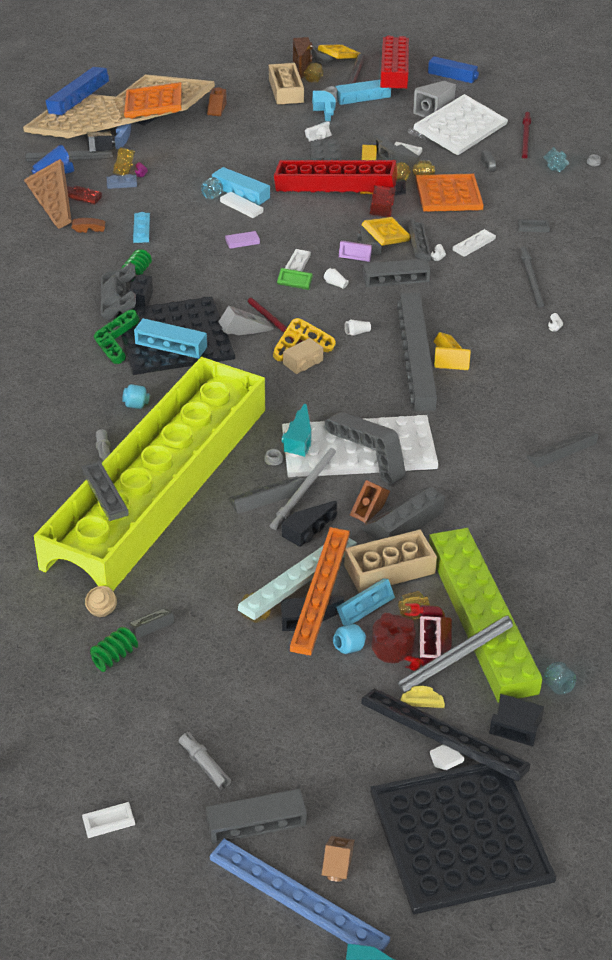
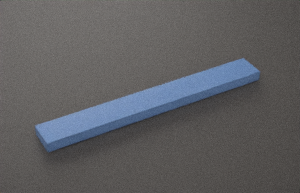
[210,838,390,952]

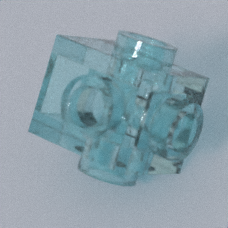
[543,147,569,173]

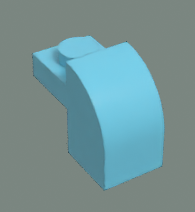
[312,91,336,121]

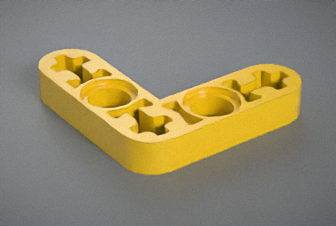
[273,318,336,361]

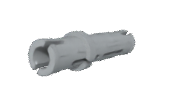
[179,732,231,790]

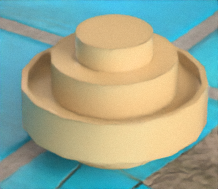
[85,586,117,617]

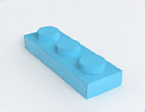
[133,212,150,243]
[336,579,395,626]

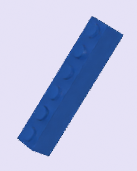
[45,67,109,115]

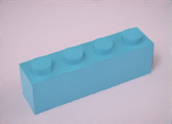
[335,79,391,105]
[212,167,270,205]
[134,318,207,359]

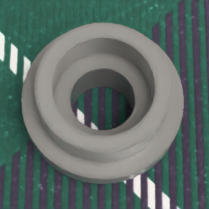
[587,154,601,166]
[264,449,283,466]

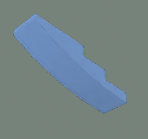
[115,123,132,150]

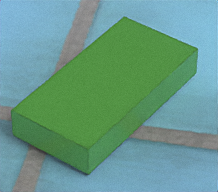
[277,268,313,290]

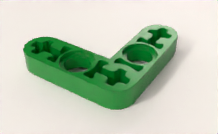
[94,310,139,364]

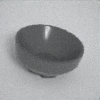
[312,47,334,64]

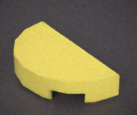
[400,686,445,708]

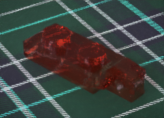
[67,185,102,204]

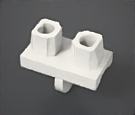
[305,121,332,142]

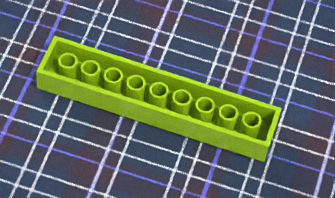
[429,528,542,703]

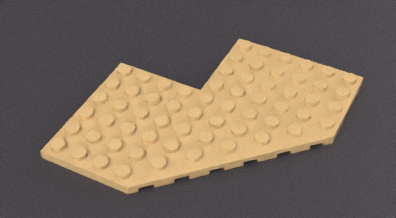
[23,74,215,139]

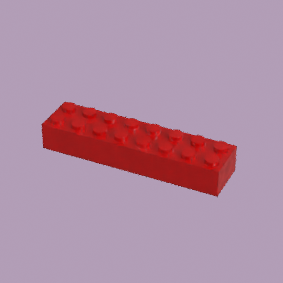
[380,35,409,89]
[274,160,398,193]

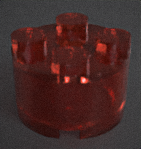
[369,185,396,218]
[371,613,416,664]

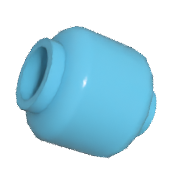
[122,384,150,409]
[333,624,366,654]

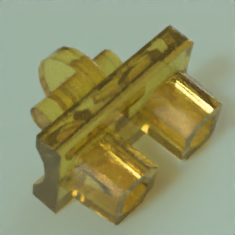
[113,147,135,176]

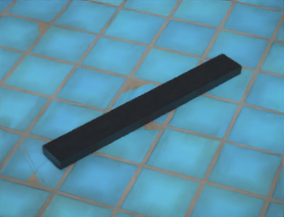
[361,688,531,781]

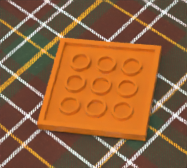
[124,82,182,119]
[416,174,483,212]

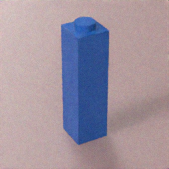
[428,57,479,83]

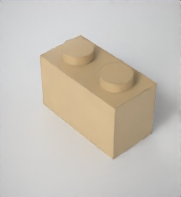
[283,338,323,374]

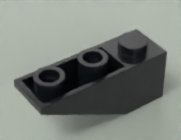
[282,501,338,547]
[281,596,344,631]

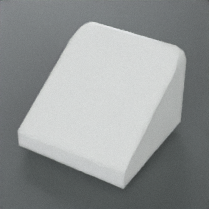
[430,745,464,770]

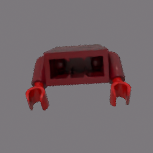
[404,603,452,671]

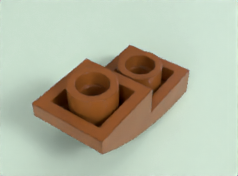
[71,218,105,233]

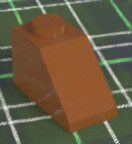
[207,87,227,116]
[350,480,390,523]

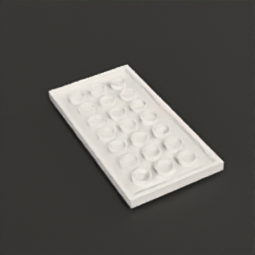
[282,415,438,477]

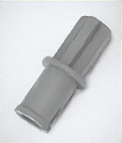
[96,429,111,461]

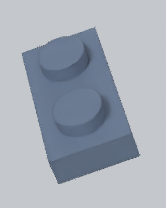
[106,174,137,189]

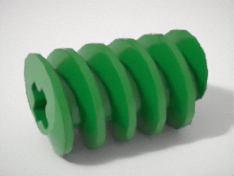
[122,249,152,282]
[90,627,138,672]

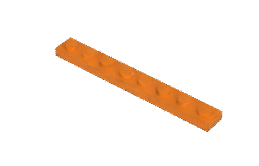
[290,527,350,656]

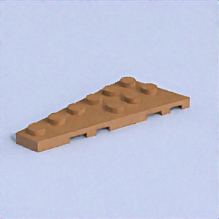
[24,159,72,228]

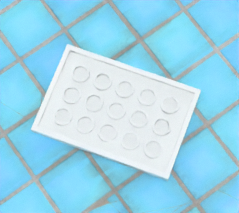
[414,94,508,155]

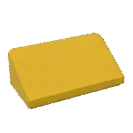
[433,332,462,349]
[434,347,470,370]

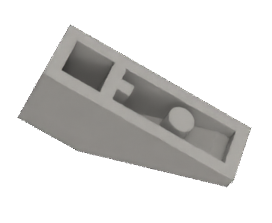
[219,306,274,336]

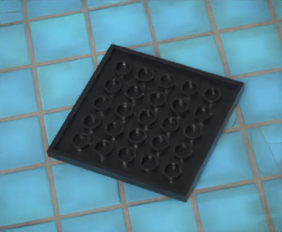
[115,296,235,375]
[370,763,556,915]

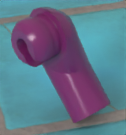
[135,162,148,177]

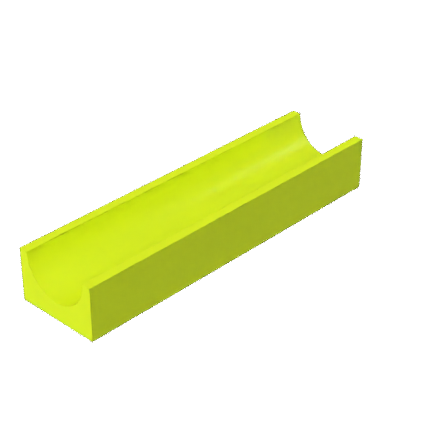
[34,357,265,591]

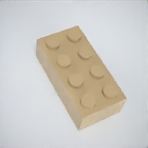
[269,63,304,104]
[344,530,437,593]

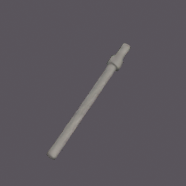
[270,448,336,530]

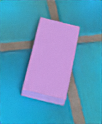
[225,231,260,248]
[339,240,372,262]

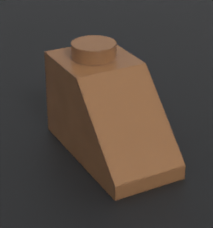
[322,836,355,882]

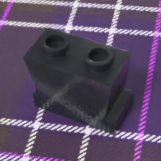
[87,131,115,152]
[489,694,544,747]

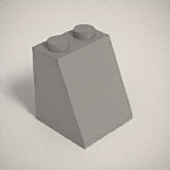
[413,81,456,117]

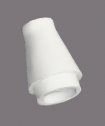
[324,268,348,289]
[345,319,371,336]

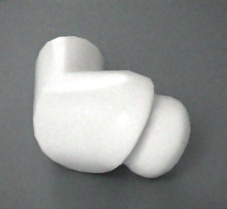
[431,244,446,261]
[548,313,563,332]

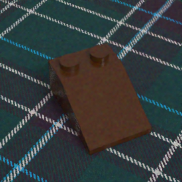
[293,37,313,79]

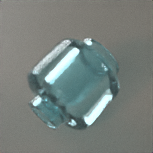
[201,177,223,199]
[543,661,577,695]

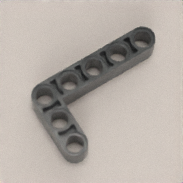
[325,412,406,486]

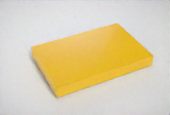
[318,45,360,59]
[362,217,411,245]

